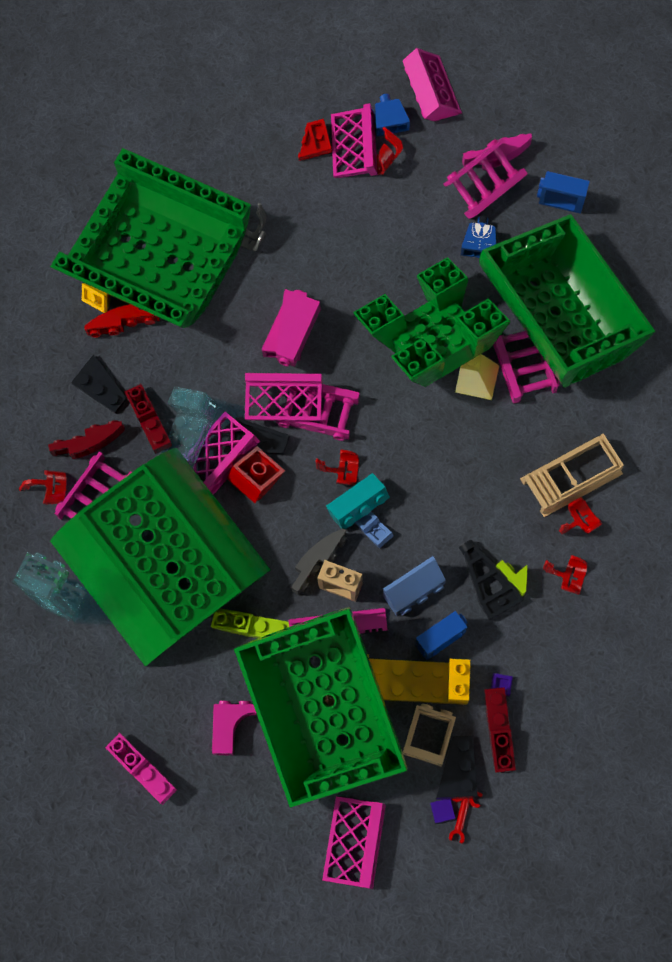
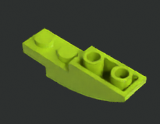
[211,609,289,638]

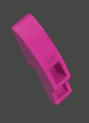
[462,134,532,170]
[105,733,177,805]

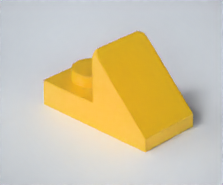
[82,283,111,313]

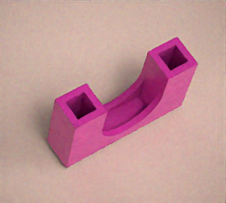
[212,701,257,755]

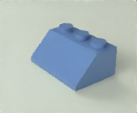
[383,556,446,616]

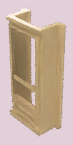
[520,434,624,517]

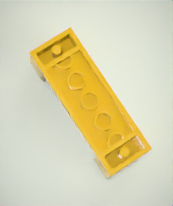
[367,654,470,705]

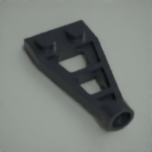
[459,540,524,621]

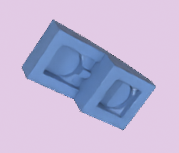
[355,511,393,549]

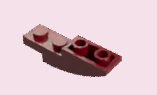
[125,384,172,454]
[48,420,125,459]
[484,687,516,773]

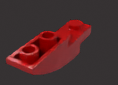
[84,304,160,338]

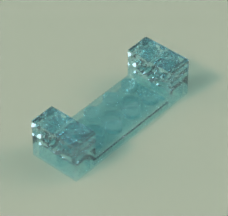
[160,387,219,468]
[12,552,90,623]

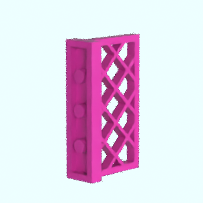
[331,103,378,178]
[245,373,323,421]
[185,412,260,495]
[322,796,386,889]

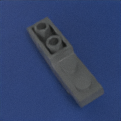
[291,529,348,595]

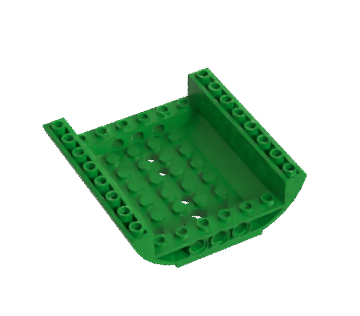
[50,148,251,328]
[50,448,271,667]

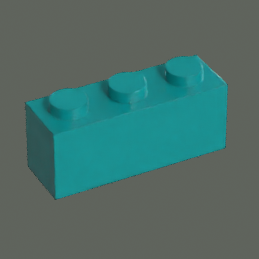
[326,473,390,530]

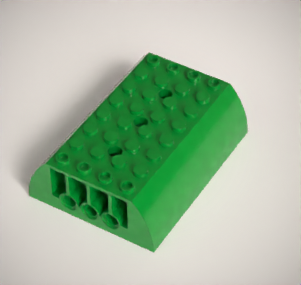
[479,214,655,388]
[234,607,408,808]

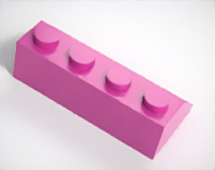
[403,48,462,121]

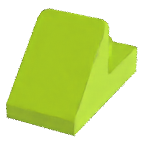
[496,560,527,597]

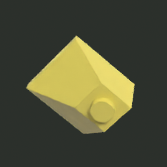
[455,354,499,400]

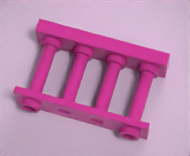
[443,138,528,219]
[493,331,560,404]
[275,384,360,441]
[54,452,132,520]

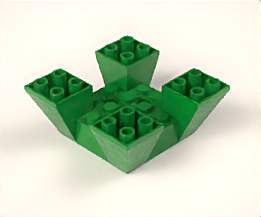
[353,257,510,387]

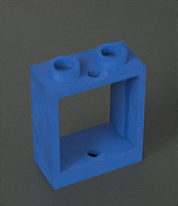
[537,171,590,214]
[415,611,468,661]

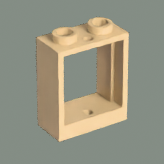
[317,560,363,602]
[403,704,456,767]

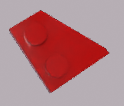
[298,118,332,161]

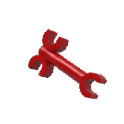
[449,792,483,844]

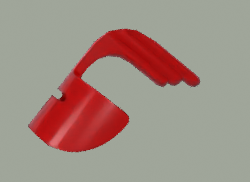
[377,127,403,175]
[315,450,359,486]
[19,470,66,504]
[559,497,602,535]
[543,555,588,595]

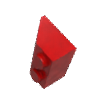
[227,446,285,503]

